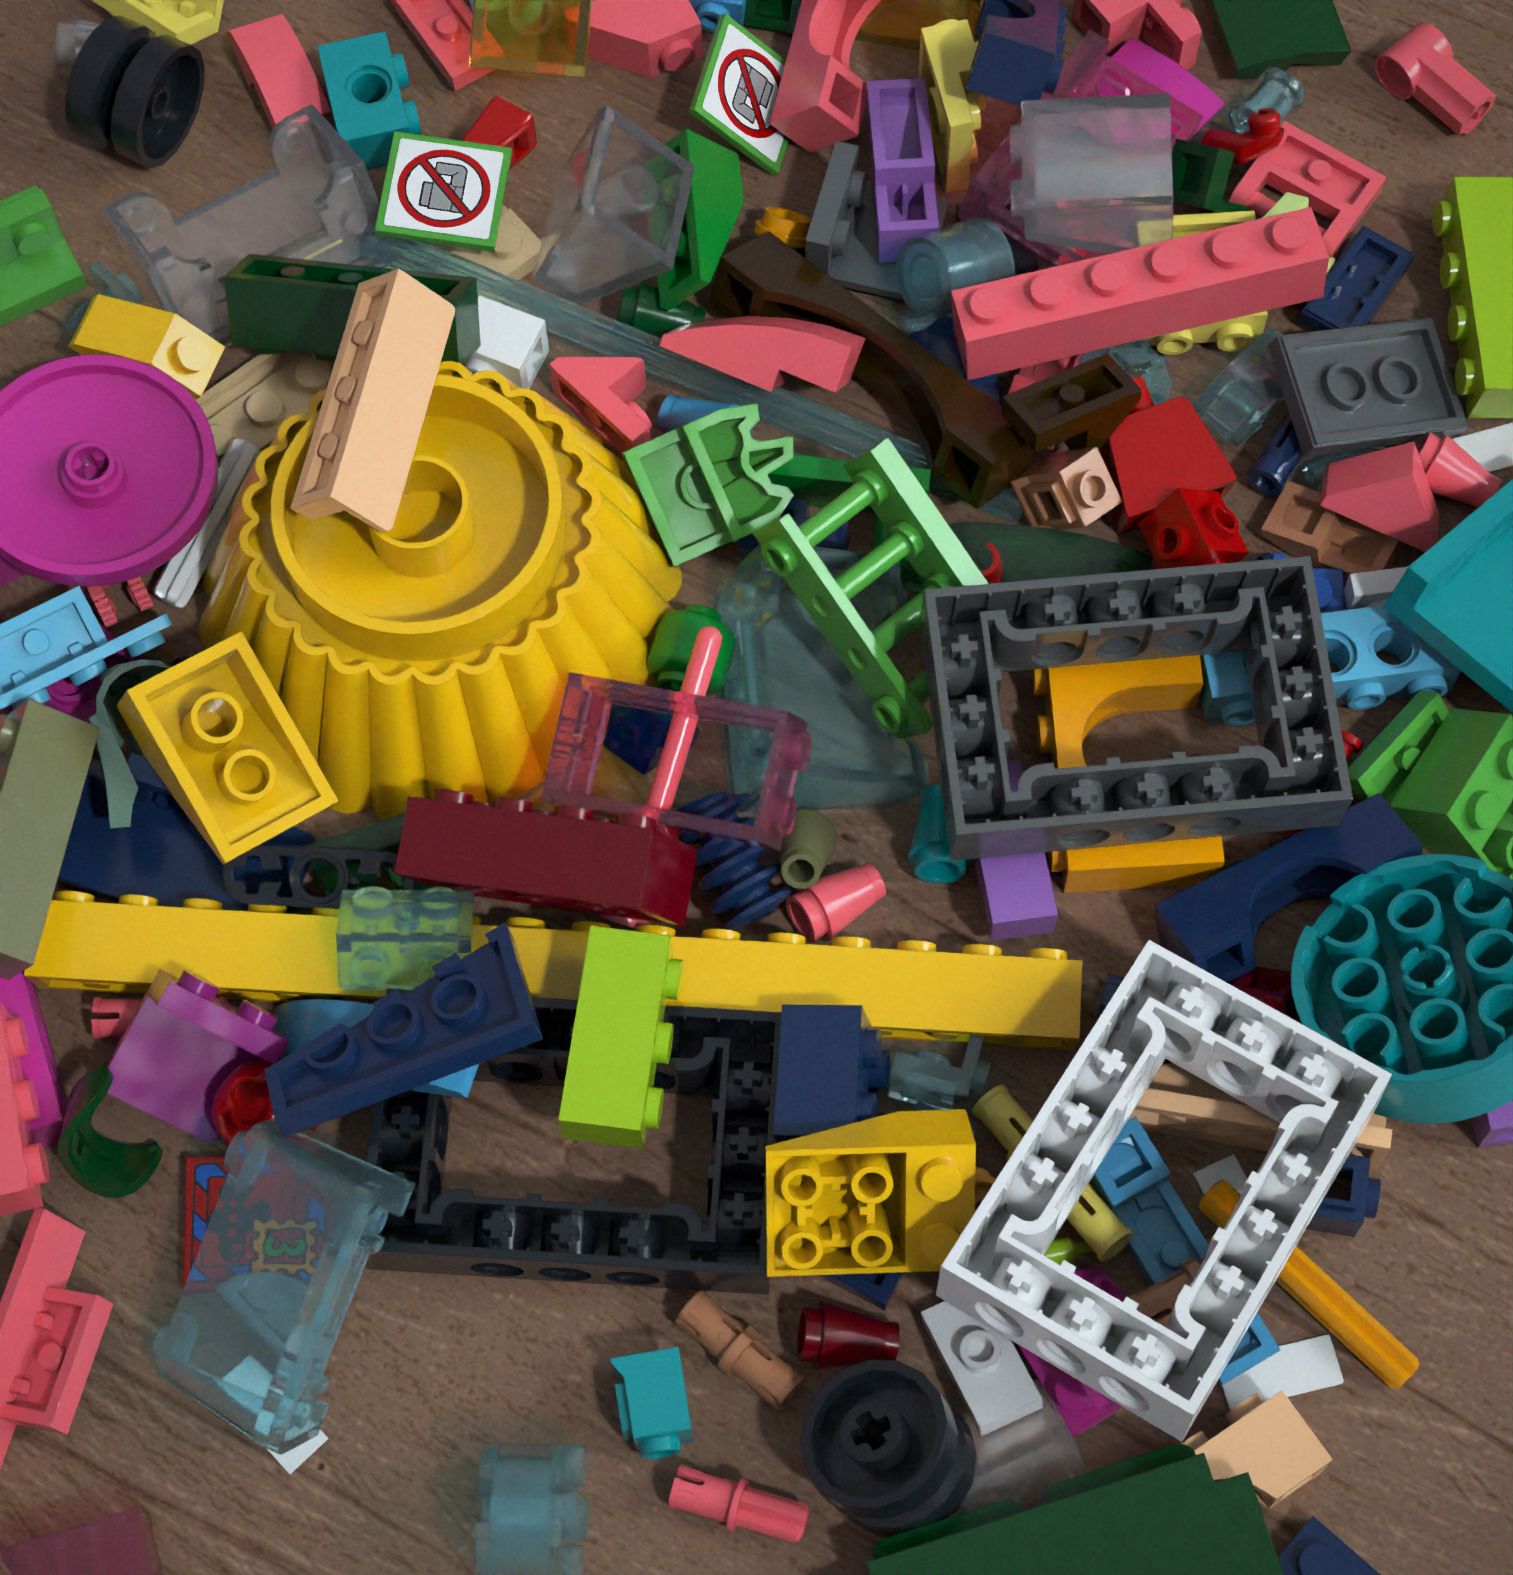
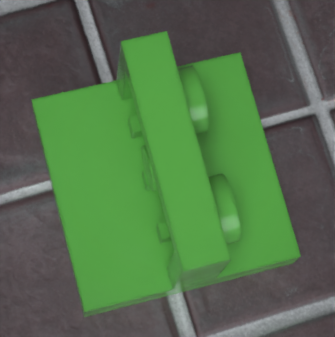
[0,185,88,326]

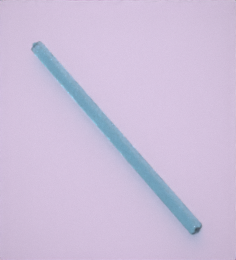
[359,222,1024,522]

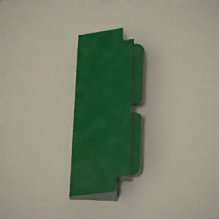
[866,1444,1284,1575]

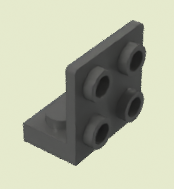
[805,141,948,303]

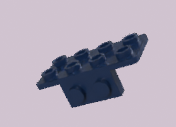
[57,752,317,914]

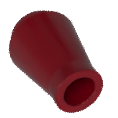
[797,1301,900,1370]

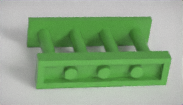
[753,438,989,741]

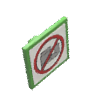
[689,13,789,175]
[375,131,512,252]

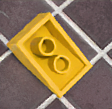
[116,631,339,865]

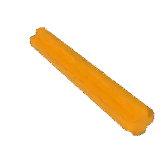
[1199,1180,1420,1389]

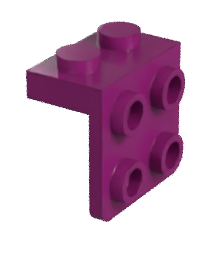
[106,969,289,1142]

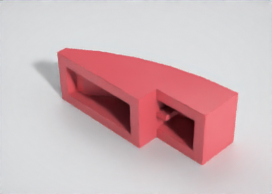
[659,316,865,393]

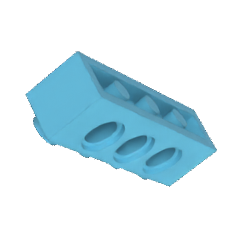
[1199,605,1461,726]

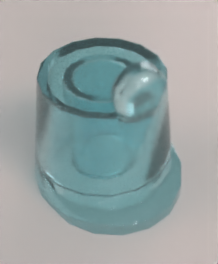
[896,216,1015,333]

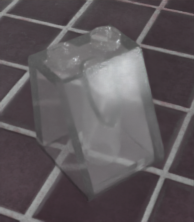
[1010,93,1173,254]
[533,105,695,307]

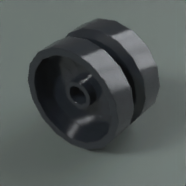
[65,15,205,169]
[800,1359,977,1537]

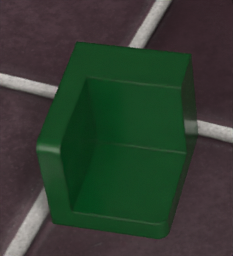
[1160,139,1251,213]

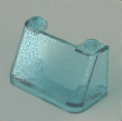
[713,544,928,815]
[151,1120,416,1454]

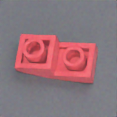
[228,14,331,135]

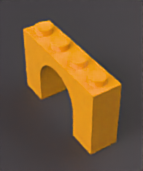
[1031,655,1225,893]

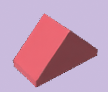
[1320,441,1439,552]

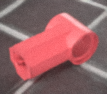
[1374,22,1496,136]

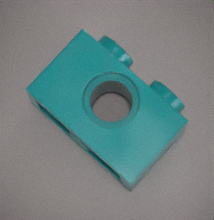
[317,31,422,175]

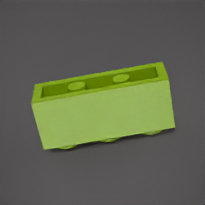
[558,926,683,1149]

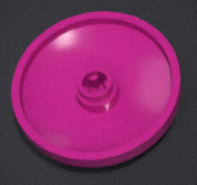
[0,354,219,587]

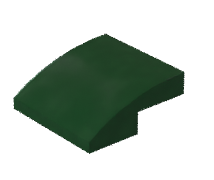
[1204,0,1352,78]

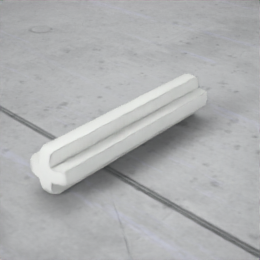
[153,438,262,609]

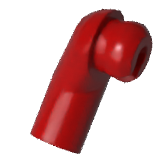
[1201,108,1285,165]

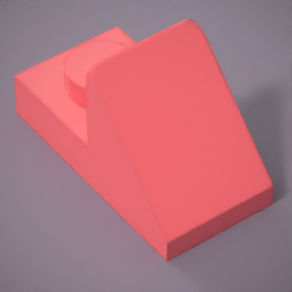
[549,357,652,460]

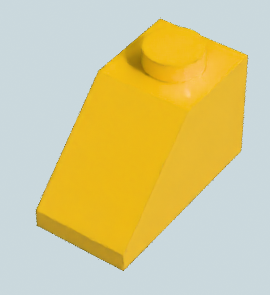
[68,294,225,400]

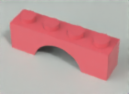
[769,0,881,153]

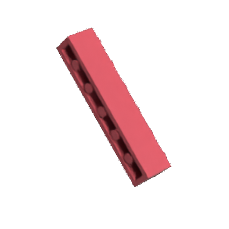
[951,207,1329,380]

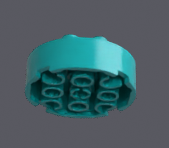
[1291,854,1513,1124]

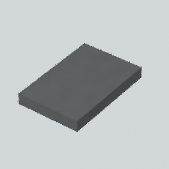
[1267,318,1469,457]

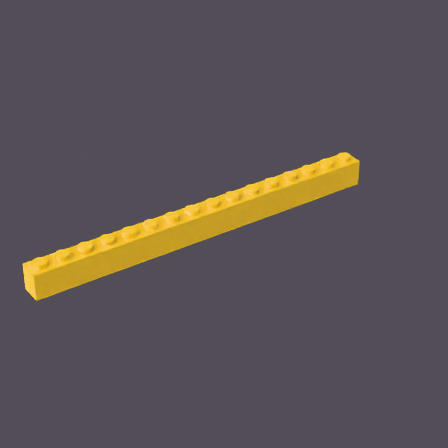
[24,891,1083,1050]

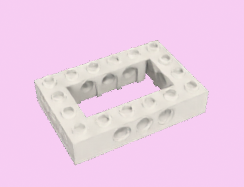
[936,940,1392,1442]

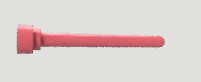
[598,626,722,929]

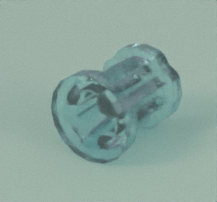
[1228,67,1305,134]

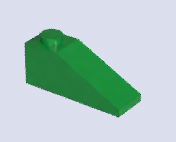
[647,128,744,311]

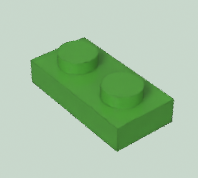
[1348,690,1449,805]

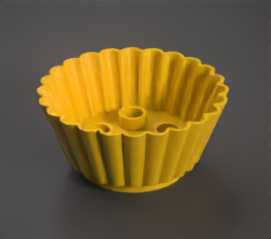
[198,361,682,828]

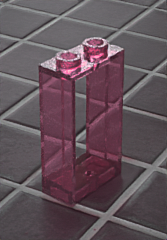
[540,672,811,851]

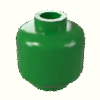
[646,604,736,700]

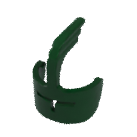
[58,1061,163,1198]

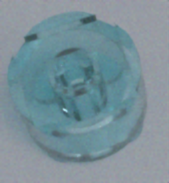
[476,1443,590,1575]

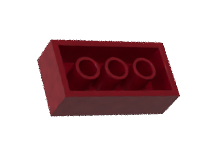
[394,789,698,927]

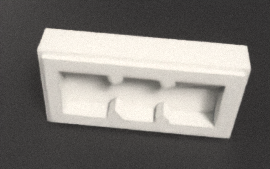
[921,1301,1043,1436]

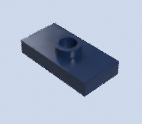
[1299,226,1415,331]

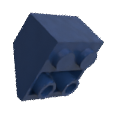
[773,1005,891,1143]

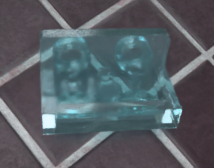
[336,886,474,990]

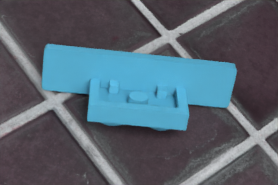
[0,586,172,710]

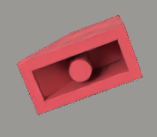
[567,0,703,78]

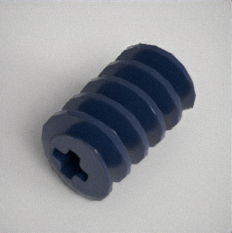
[669,791,792,931]

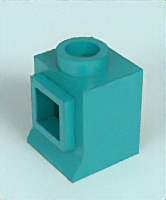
[610,1347,694,1460]

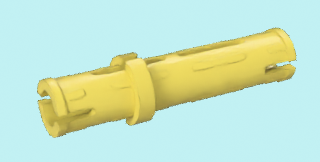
[972,1085,1134,1262]

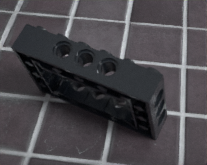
[356,989,781,1295]

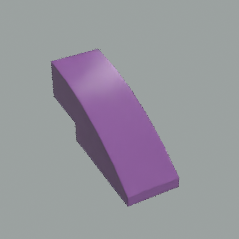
[867,78,939,263]
[972,759,1058,941]

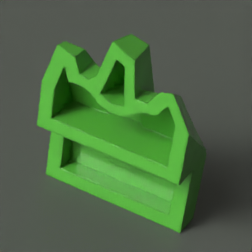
[621,404,794,567]

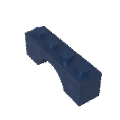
[966,0,1068,111]
[1154,793,1422,983]

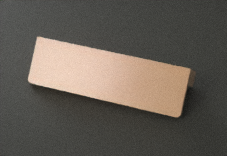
[290,269,455,533]

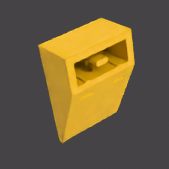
[765,1109,976,1277]

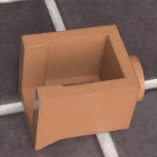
[1010,447,1122,536]

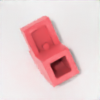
[1072,0,1202,70]

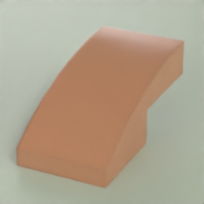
[1261,481,1404,583]

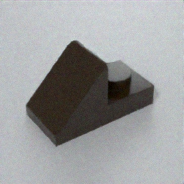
[1001,353,1142,452]

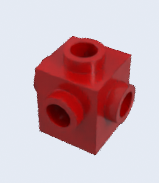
[1138,488,1249,569]

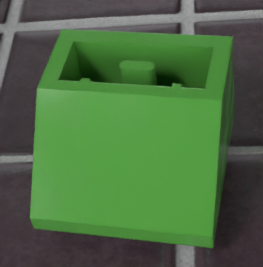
[1390,708,1513,880]

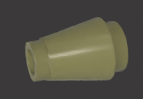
[773,808,837,889]

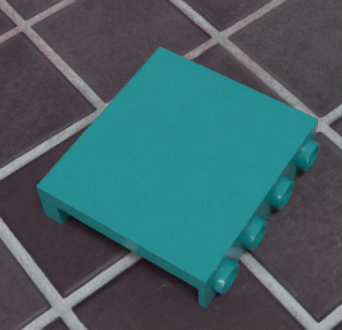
[1384,479,1513,713]

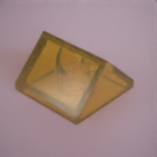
[469,0,593,78]

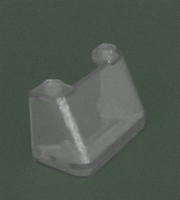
[101,104,394,348]

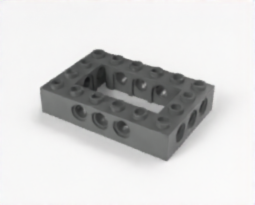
[919,556,1353,861]

